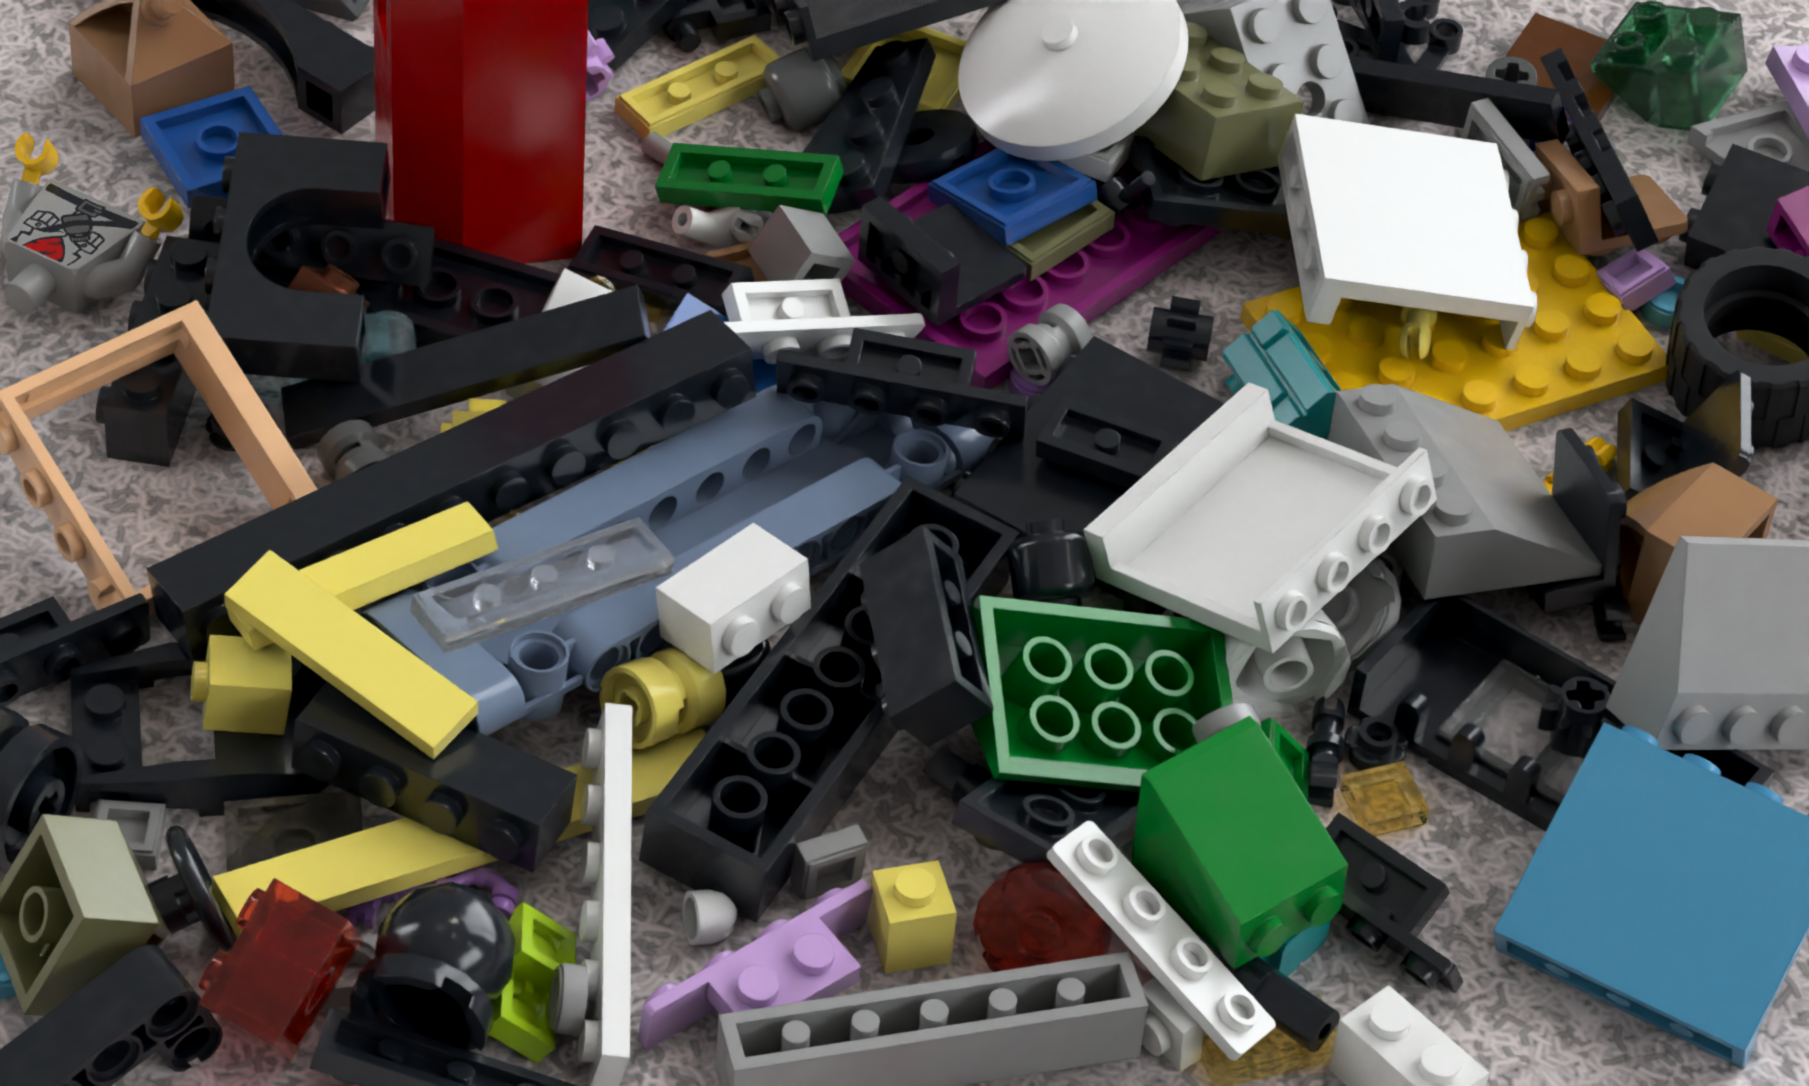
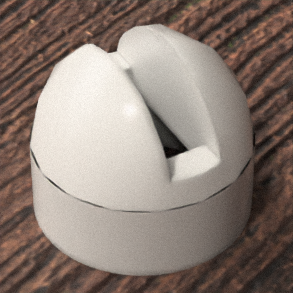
[682,889,737,946]

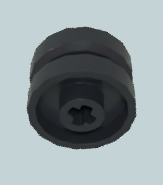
[0,705,84,874]

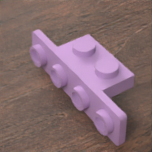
[638,879,873,1050]

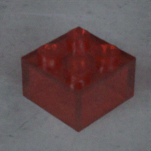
[199,878,364,1060]

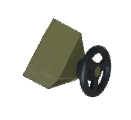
[0,814,237,1016]

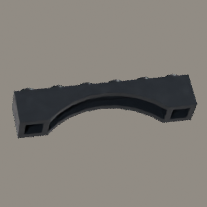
[190,0,375,134]

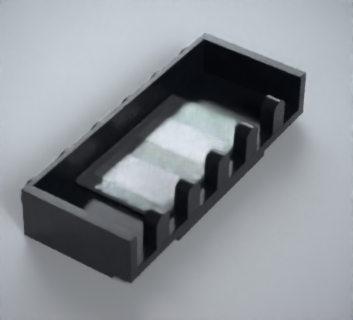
[1347,595,1775,832]

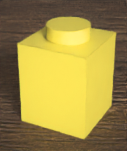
[191,635,292,735]
[867,860,957,974]

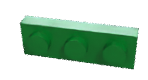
[655,143,844,216]

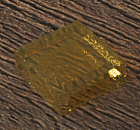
[1340,761,1430,836]

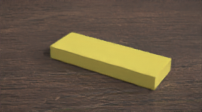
[615,35,781,139]

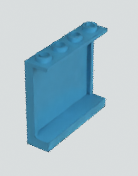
[1494,722,1809,1069]

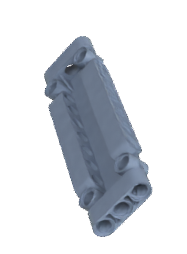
[358,385,995,736]

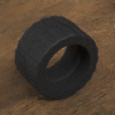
[1665,246,1809,449]

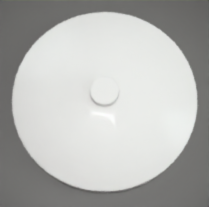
[958,0,1189,161]

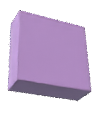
[1596,248,1676,311]

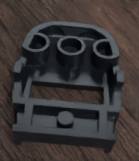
[70,642,330,817]

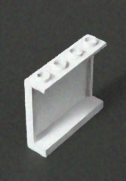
[1277,114,1537,350]
[1083,382,1437,654]

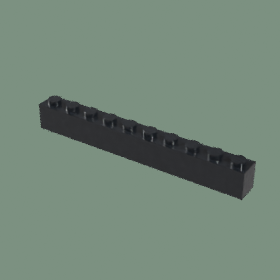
[146,310,756,661]

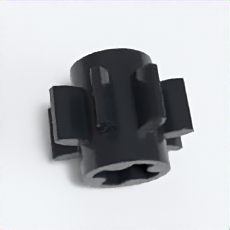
[1146,296,1214,371]
[1537,676,1620,758]

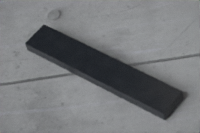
[281,285,650,449]

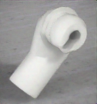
[672,205,764,248]

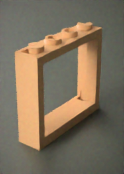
[0,300,318,617]

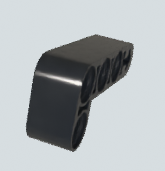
[0,945,223,1086]

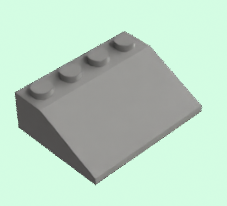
[1328,384,1602,600]
[1606,536,1809,750]

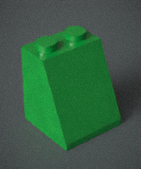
[1131,715,1348,970]

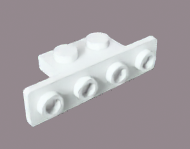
[722,278,925,364]
[1047,820,1276,1061]

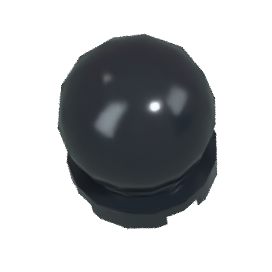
[350,881,515,1051]

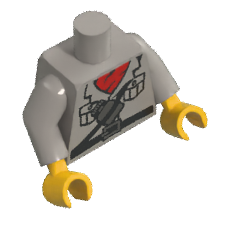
[0,133,184,314]

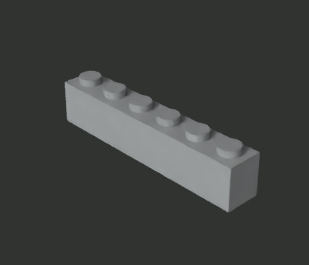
[715,951,1148,1086]

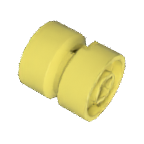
[599,646,726,749]

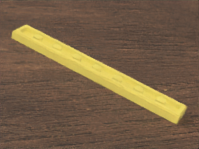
[211,727,706,942]

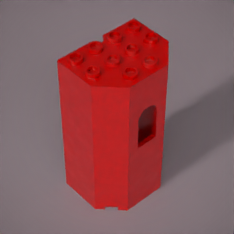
[373,0,588,264]

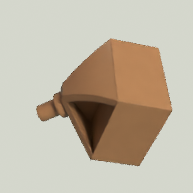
[68,0,235,138]
[1617,462,1778,626]

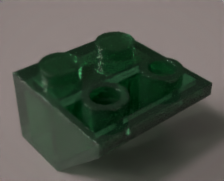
[1590,1,1748,131]

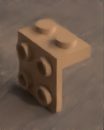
[1535,139,1688,256]

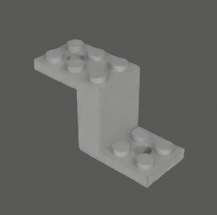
[1176,0,1370,125]

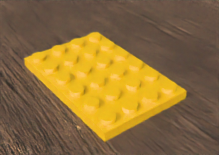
[1240,212,1668,436]

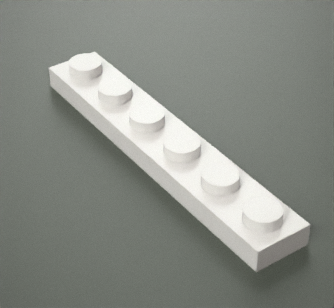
[578,703,632,1086]

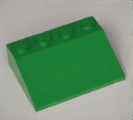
[971,595,1233,793]

